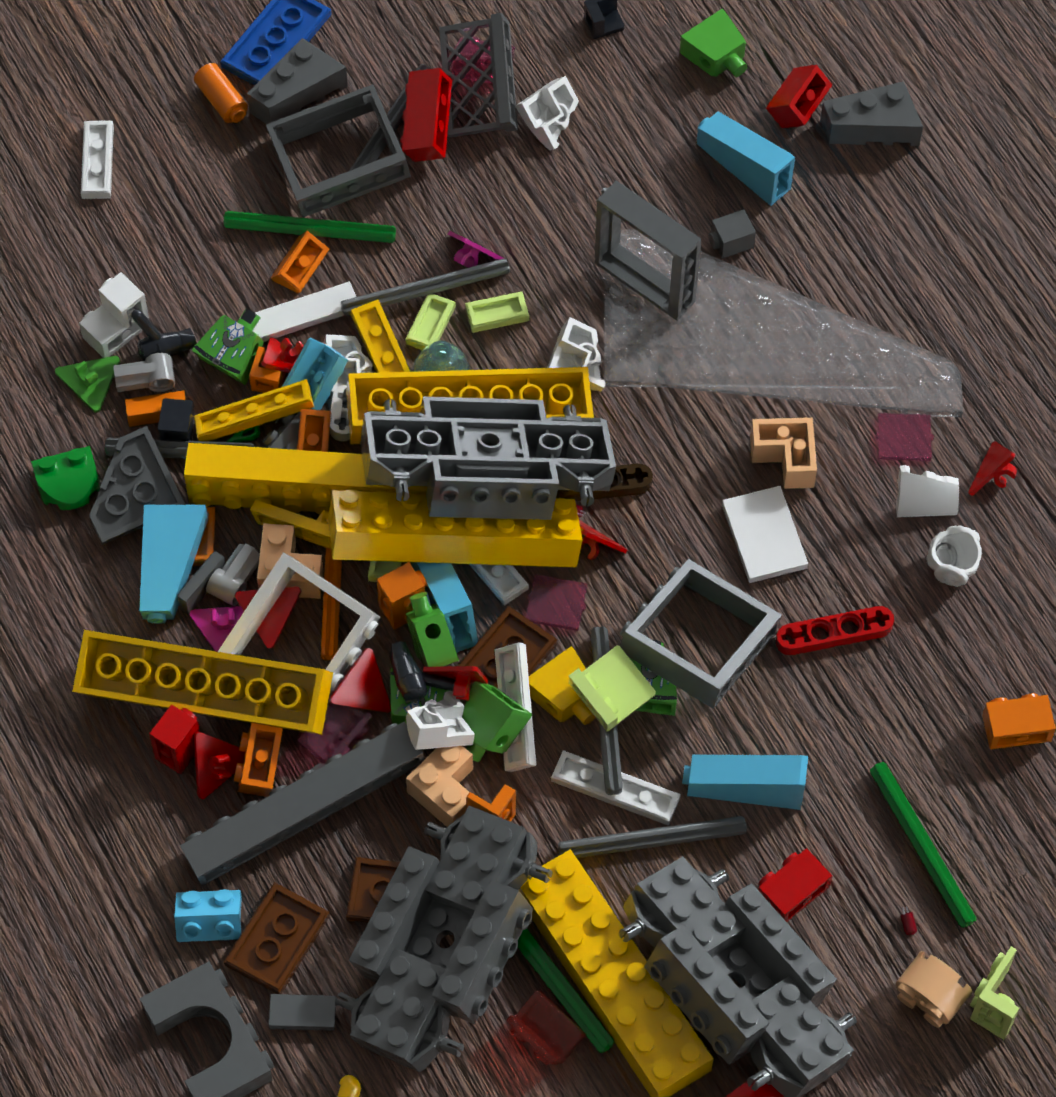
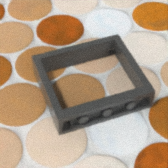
[266,84,411,218]
[594,180,701,321]
[620,559,782,709]

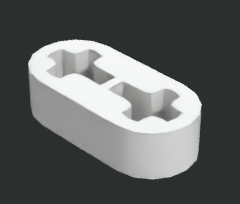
[330,385,350,441]

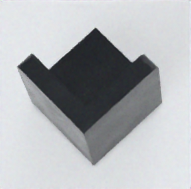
[584,0,624,39]
[158,398,195,441]

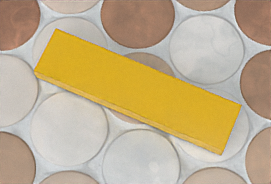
[194,379,314,441]

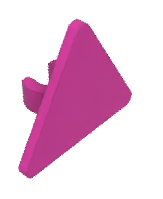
[448,230,504,268]
[190,606,244,652]

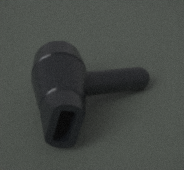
[131,309,197,361]
[389,642,456,702]

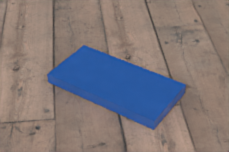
[220,0,331,86]

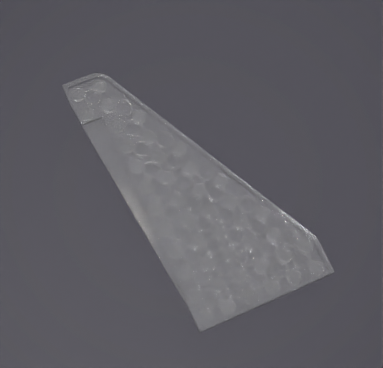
[604,229,963,417]

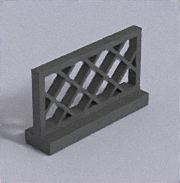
[439,13,518,138]

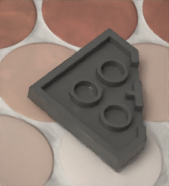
[89,426,185,545]

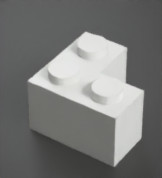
[79,272,149,358]

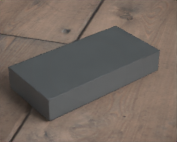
[178,551,225,615]
[269,994,336,1031]

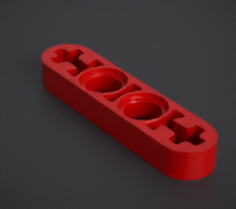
[776,606,894,655]

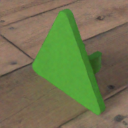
[55,356,120,413]

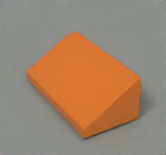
[270,231,329,294]
[125,390,186,427]
[297,409,331,452]

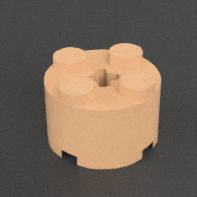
[896,951,972,1028]

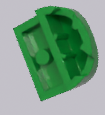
[31,446,100,510]

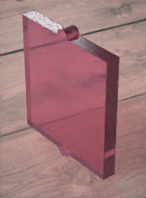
[875,413,934,461]
[526,574,588,631]

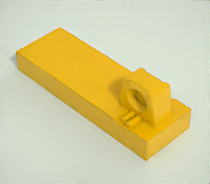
[350,299,410,373]
[250,499,331,549]

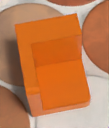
[249,346,287,393]

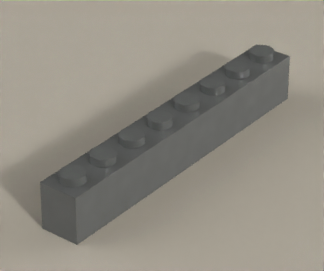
[180,721,425,886]

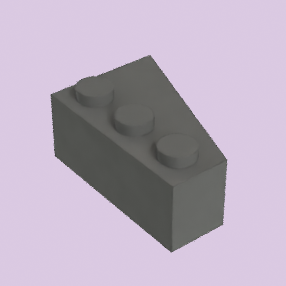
[247,38,348,124]
[820,81,923,146]

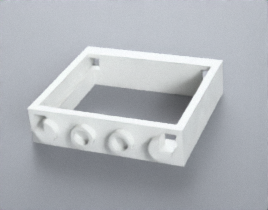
[218,552,380,694]

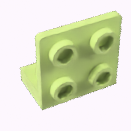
[569,645,656,732]
[970,946,1019,1040]

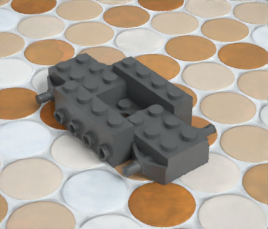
[360,396,616,520]
[335,806,552,1072]
[619,857,857,1097]

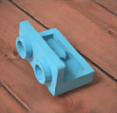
[282,338,348,410]
[174,889,241,942]

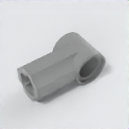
[114,353,175,392]
[206,543,260,606]

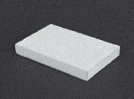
[722,486,808,583]

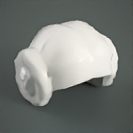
[927,525,982,587]

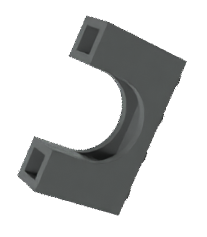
[139,961,274,1097]

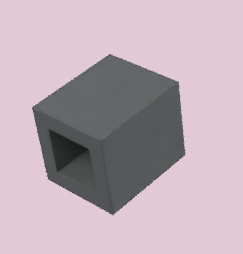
[708,209,756,259]

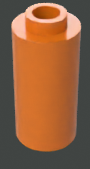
[194,63,248,123]

